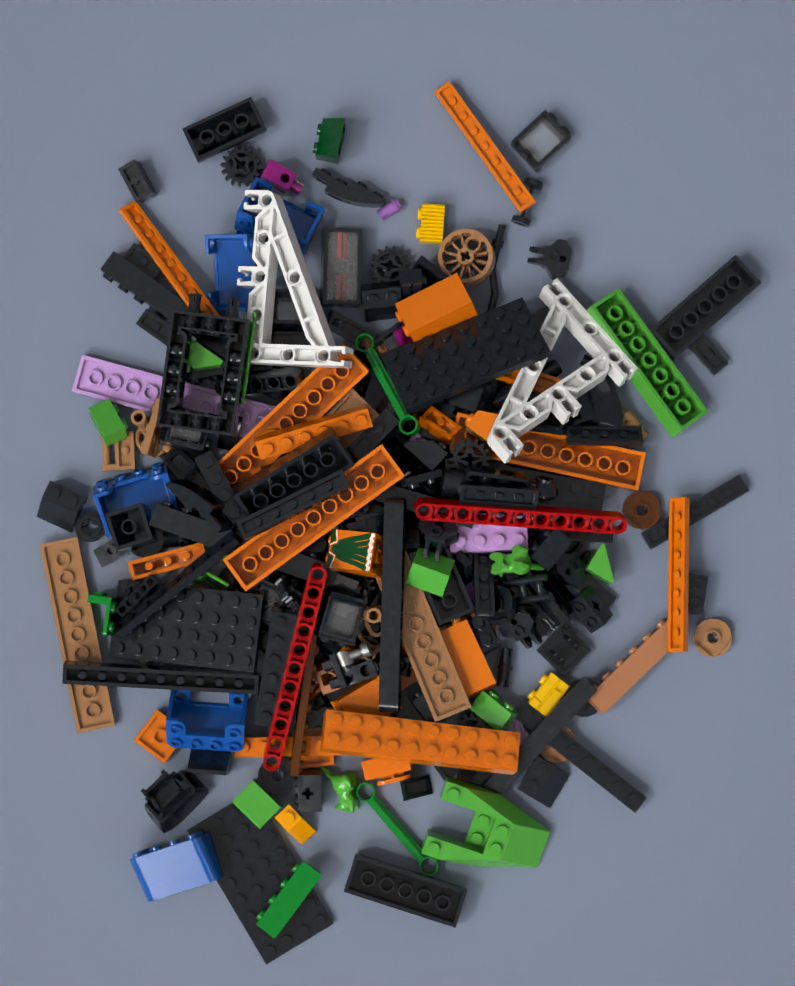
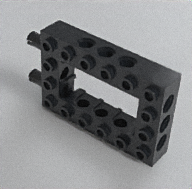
[156,293,252,437]

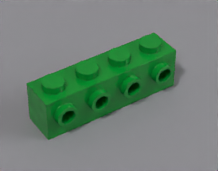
[256,860,323,939]

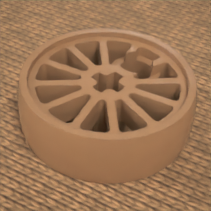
[438,229,495,287]

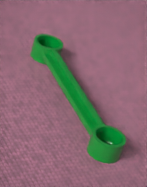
[355,333,420,436]
[356,782,438,876]

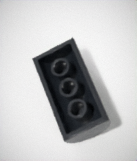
[182,97,267,163]

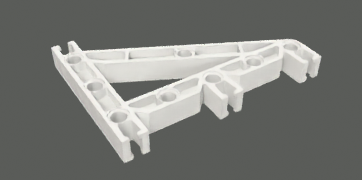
[237,190,354,369]
[487,278,638,464]

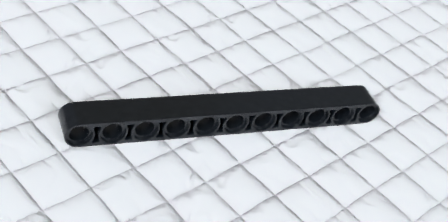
[379,498,406,712]

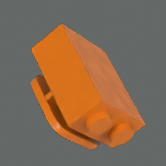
[361,758,414,786]

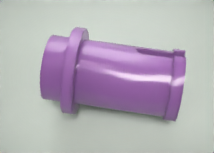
[377,199,402,221]

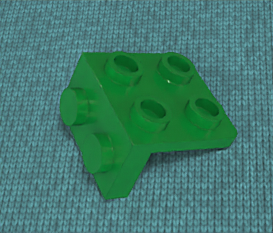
[87,591,118,636]

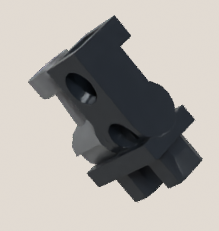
[322,641,380,689]

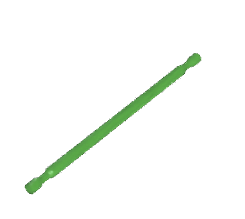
[241,312,257,405]

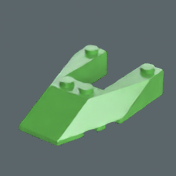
[421,776,550,867]

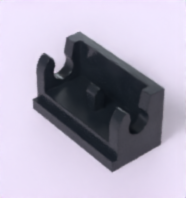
[118,160,158,202]

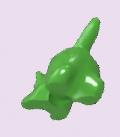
[490,545,545,578]
[319,766,359,813]

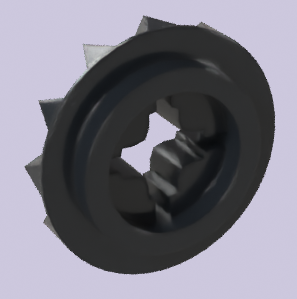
[75,512,105,542]

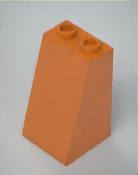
[395,273,477,342]
[439,618,496,699]

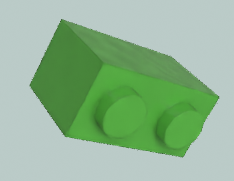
[88,399,128,447]
[470,689,518,731]

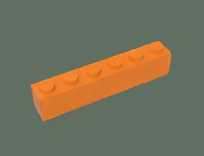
[254,404,373,460]

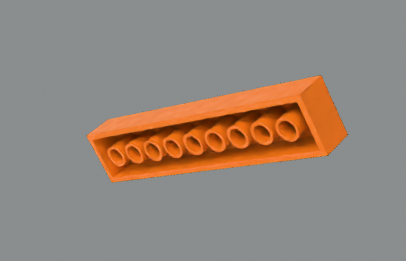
[218,342,370,488]
[449,412,646,492]
[223,444,405,592]
[320,709,520,775]

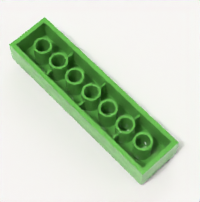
[586,288,709,438]

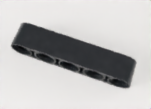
[215,366,305,396]

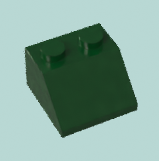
[313,118,346,164]

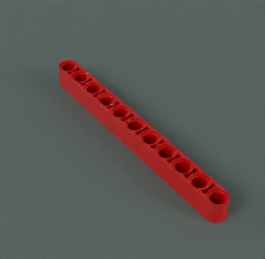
[414,497,627,534]
[263,563,327,771]

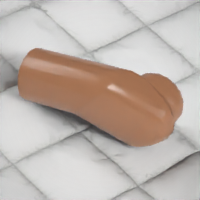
[361,338,387,358]

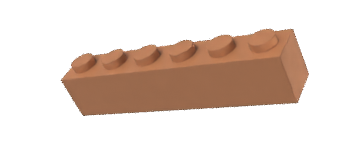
[588,618,668,715]

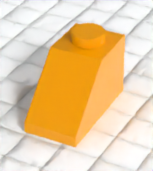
[275,803,316,845]

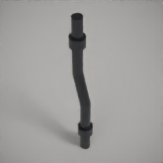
[487,224,506,311]

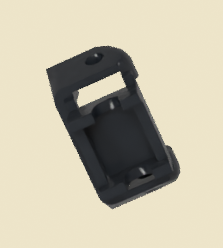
[569,374,623,426]
[141,769,208,833]

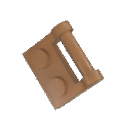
[100,431,136,472]

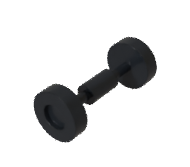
[511,178,543,227]

